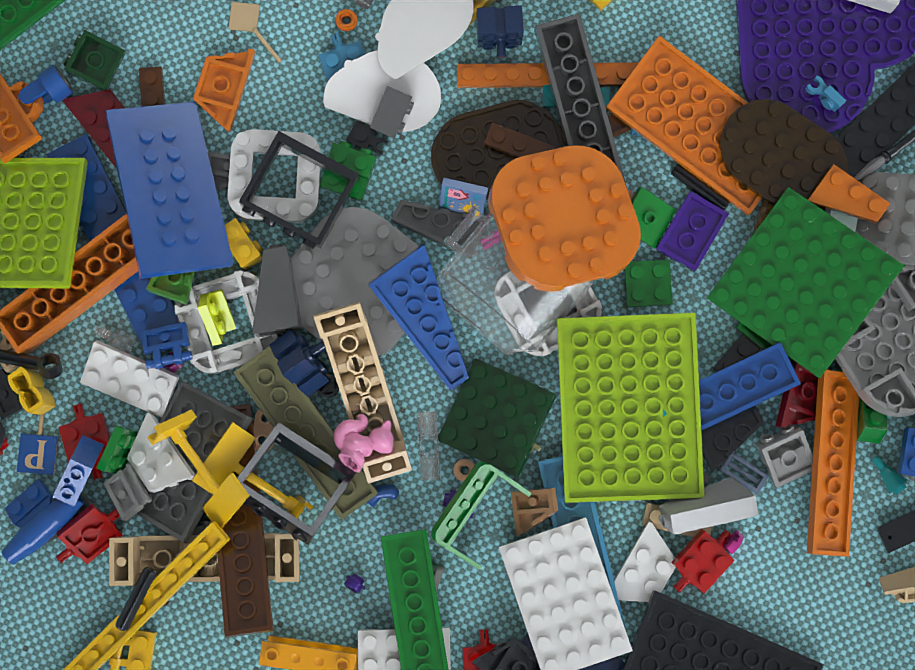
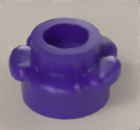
[344,573,365,594]

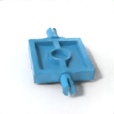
[319,33,365,81]

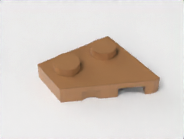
[511,488,558,536]

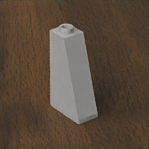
[659,477,758,535]

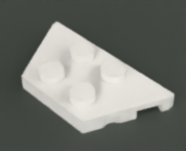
[127,412,195,493]
[614,521,676,602]

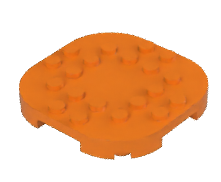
[488,145,641,292]

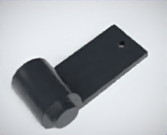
[876,510,915,553]

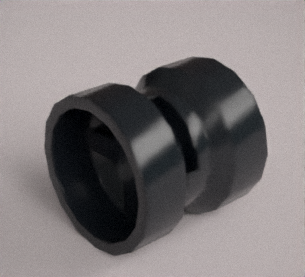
[317,374,339,398]

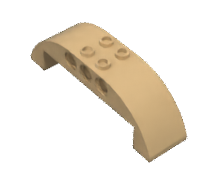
[313,301,412,484]
[109,533,300,586]

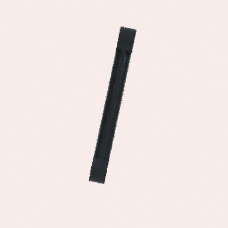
[0,349,63,379]

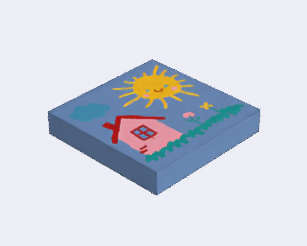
[439,178,488,218]

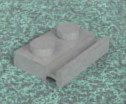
[103,463,152,521]

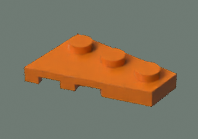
[808,164,891,223]

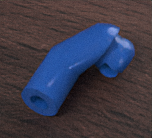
[367,484,399,508]

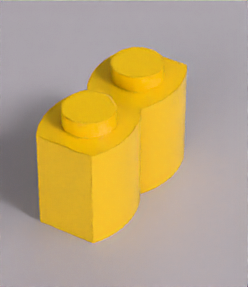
[8,367,55,415]

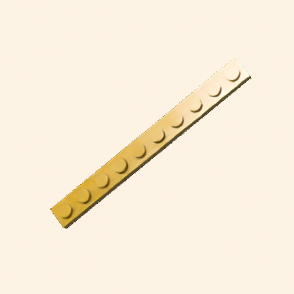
[63,521,231,670]

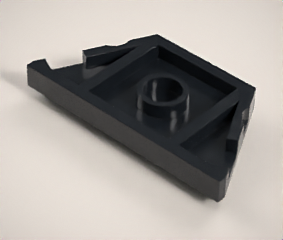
[472,637,540,670]

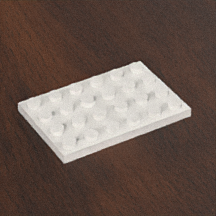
[499,517,633,670]

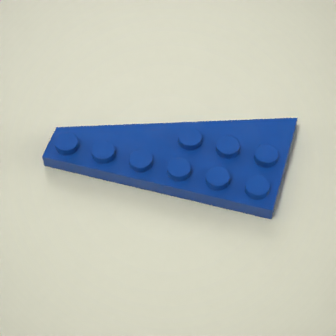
[369,243,469,391]

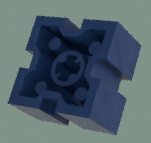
[476,5,524,58]
[269,329,329,397]

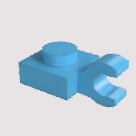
[805,76,846,112]

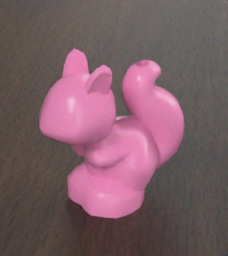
[333,414,394,473]

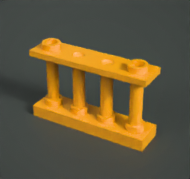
[259,635,358,670]

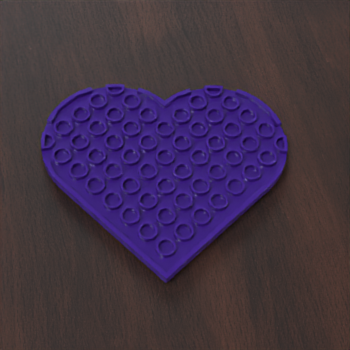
[736,0,915,133]

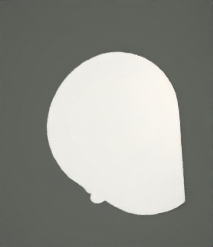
[375,0,473,79]
[323,50,441,132]

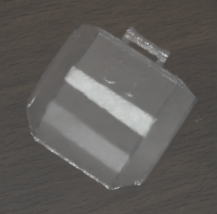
[437,206,595,355]

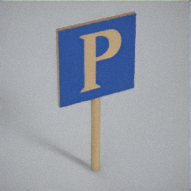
[17,414,58,475]

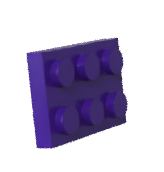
[656,191,729,272]

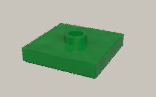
[631,187,676,249]

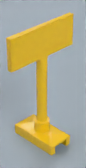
[147,409,250,528]
[192,422,314,521]

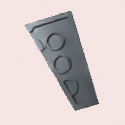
[391,200,491,260]

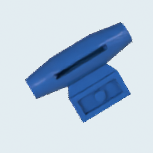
[1,479,84,565]

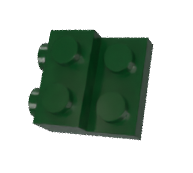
[64,30,126,91]

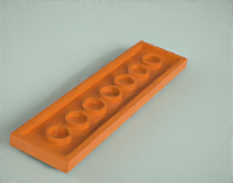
[807,370,859,557]

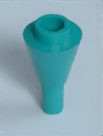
[871,455,908,495]

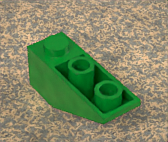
[857,397,888,444]

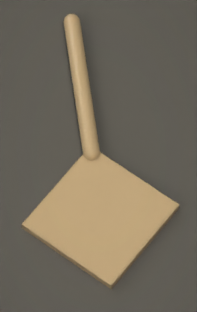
[228,2,281,63]

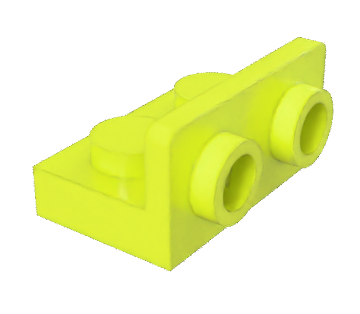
[198,289,236,346]

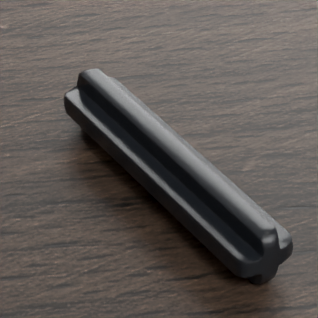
[671,164,730,211]
[115,566,156,631]

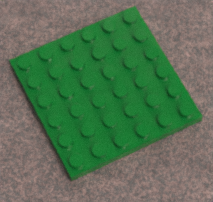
[707,187,905,379]

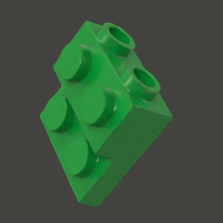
[319,141,377,202]

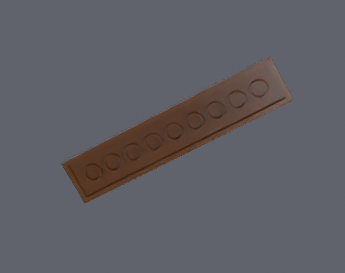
[217,404,274,638]

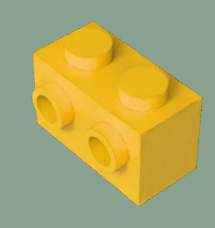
[225,218,263,271]

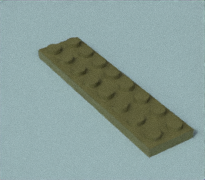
[233,346,378,520]

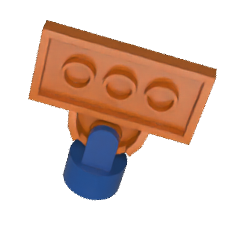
[0,65,74,163]

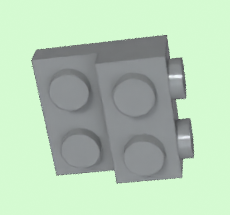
[755,424,813,488]

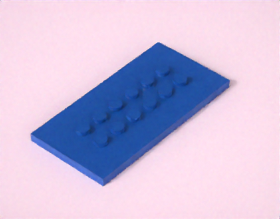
[105,102,233,279]

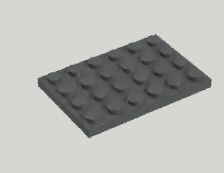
[137,381,253,543]

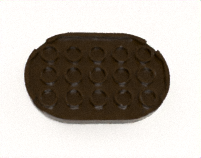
[719,99,848,210]
[431,100,563,200]

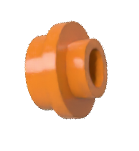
[335,9,358,32]

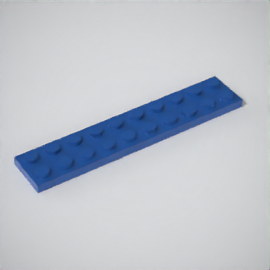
[46,134,180,346]

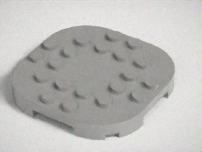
[291,207,419,358]
[835,265,915,417]

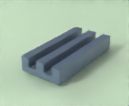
[718,453,769,495]

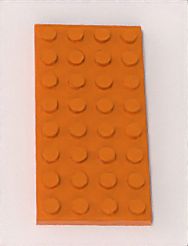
[605,35,762,216]

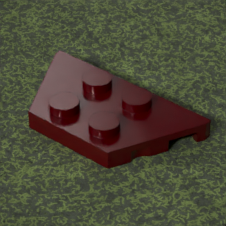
[63,89,125,168]
[775,359,818,427]

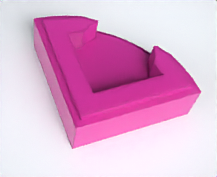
[723,530,744,554]

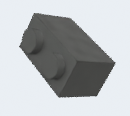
[370,86,414,138]

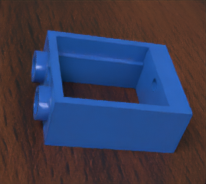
[53,435,104,506]

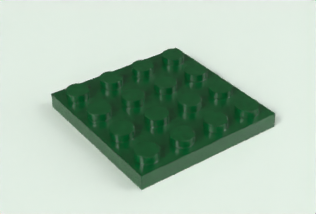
[437,358,557,478]

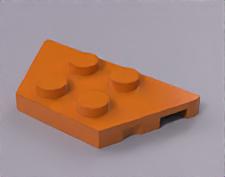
[193,49,256,132]

